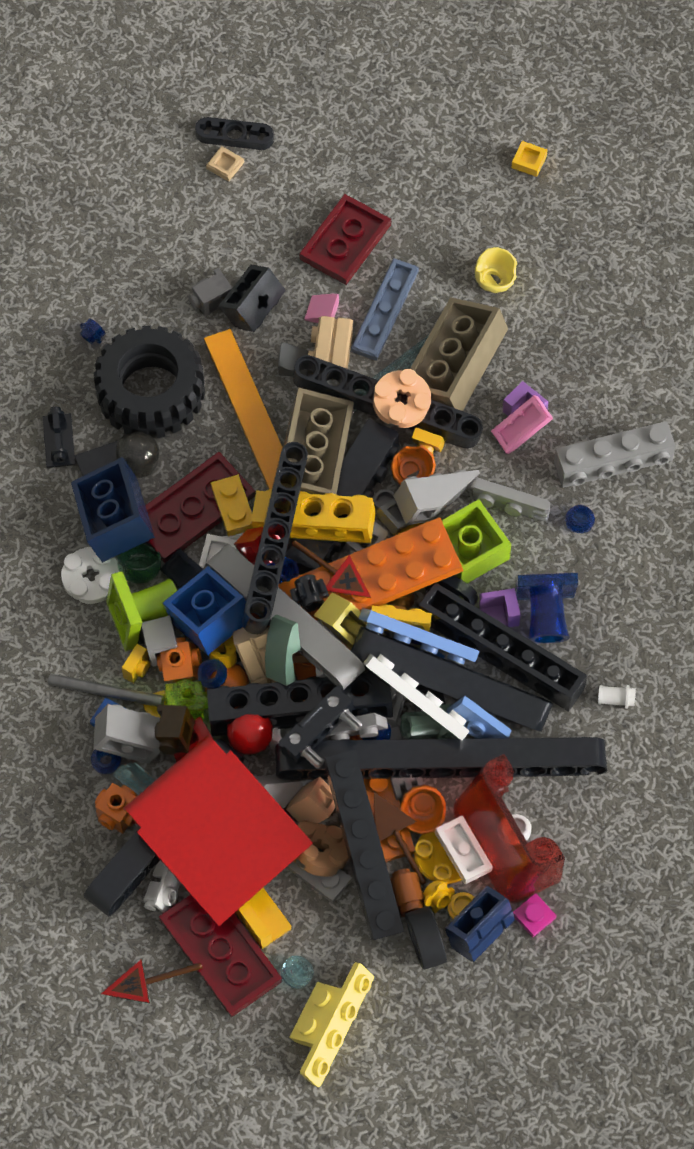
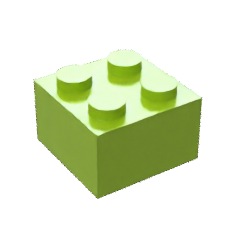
[442,499,511,584]

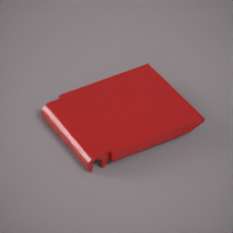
[123,735,313,926]

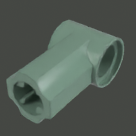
[400,704,459,739]

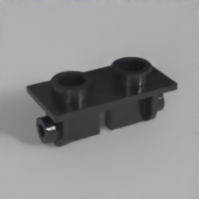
[42,406,75,468]

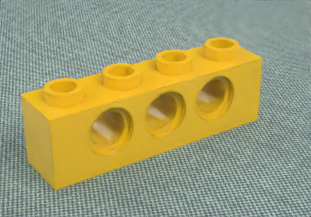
[251,489,376,543]

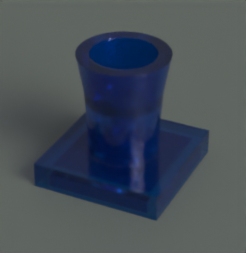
[515,573,578,644]

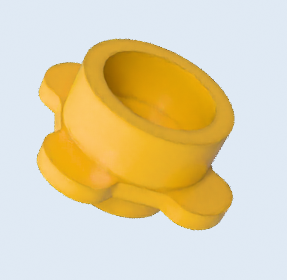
[423,881,455,913]

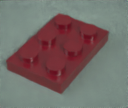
[299,194,391,285]

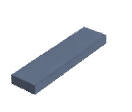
[351,258,419,361]

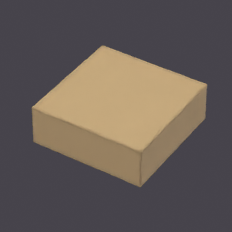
[206,146,244,182]

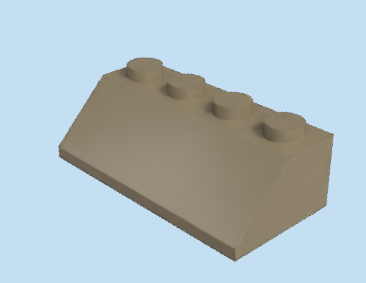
[410,297,508,411]
[282,387,354,495]

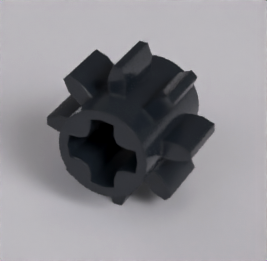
[290,575,329,612]

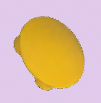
[414,831,462,884]

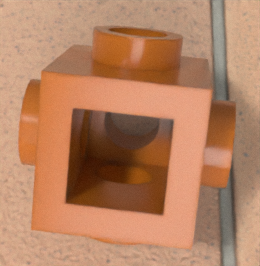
[157,637,202,684]
[95,782,137,834]

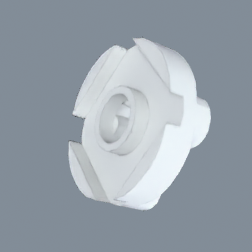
[61,547,120,604]

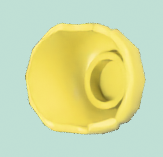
[474,247,517,293]

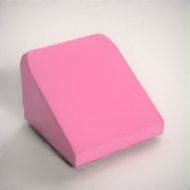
[305,293,339,323]

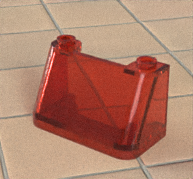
[453,754,565,904]

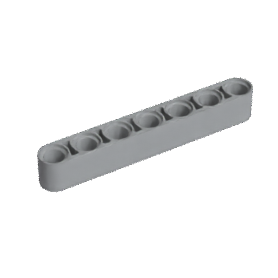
[206,544,365,690]

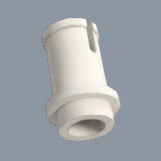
[598,685,636,709]

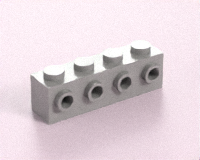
[554,421,676,488]

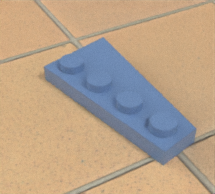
[358,607,479,665]

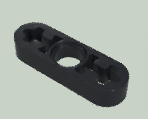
[195,117,274,150]

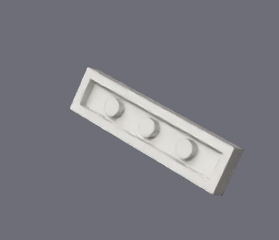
[363,653,469,740]

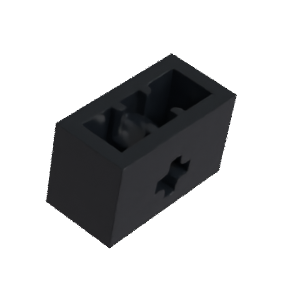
[219,264,286,332]

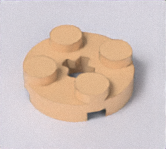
[373,369,431,428]

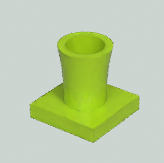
[106,571,177,652]

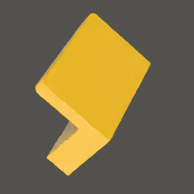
[235,887,291,949]

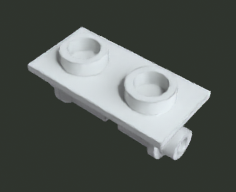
[143,860,180,913]

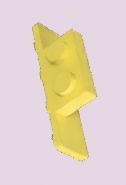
[290,962,374,1087]

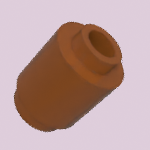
[390,869,425,917]

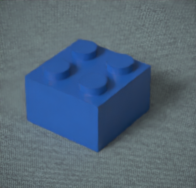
[163,566,252,655]

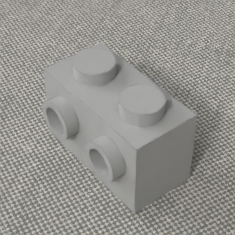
[93,704,161,763]

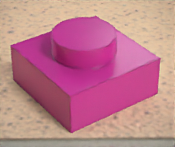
[513,893,557,937]

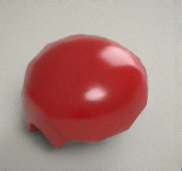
[227,714,273,755]

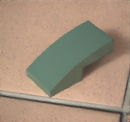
[265,615,301,686]

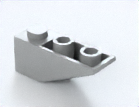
[393,470,480,525]

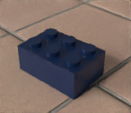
[71,457,155,563]

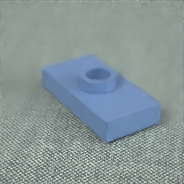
[446,696,512,739]

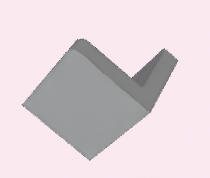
[142,615,177,667]

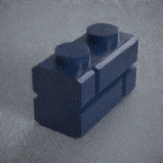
[445,886,515,962]

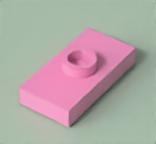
[491,395,553,454]

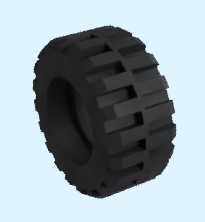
[94,325,205,439]

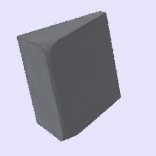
[278,342,309,376]

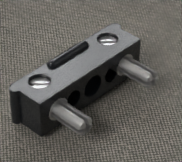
[279,686,362,768]

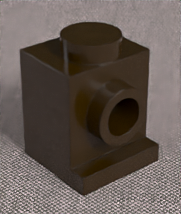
[155,705,195,755]

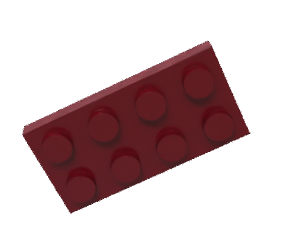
[145,452,256,563]
[159,895,283,1018]

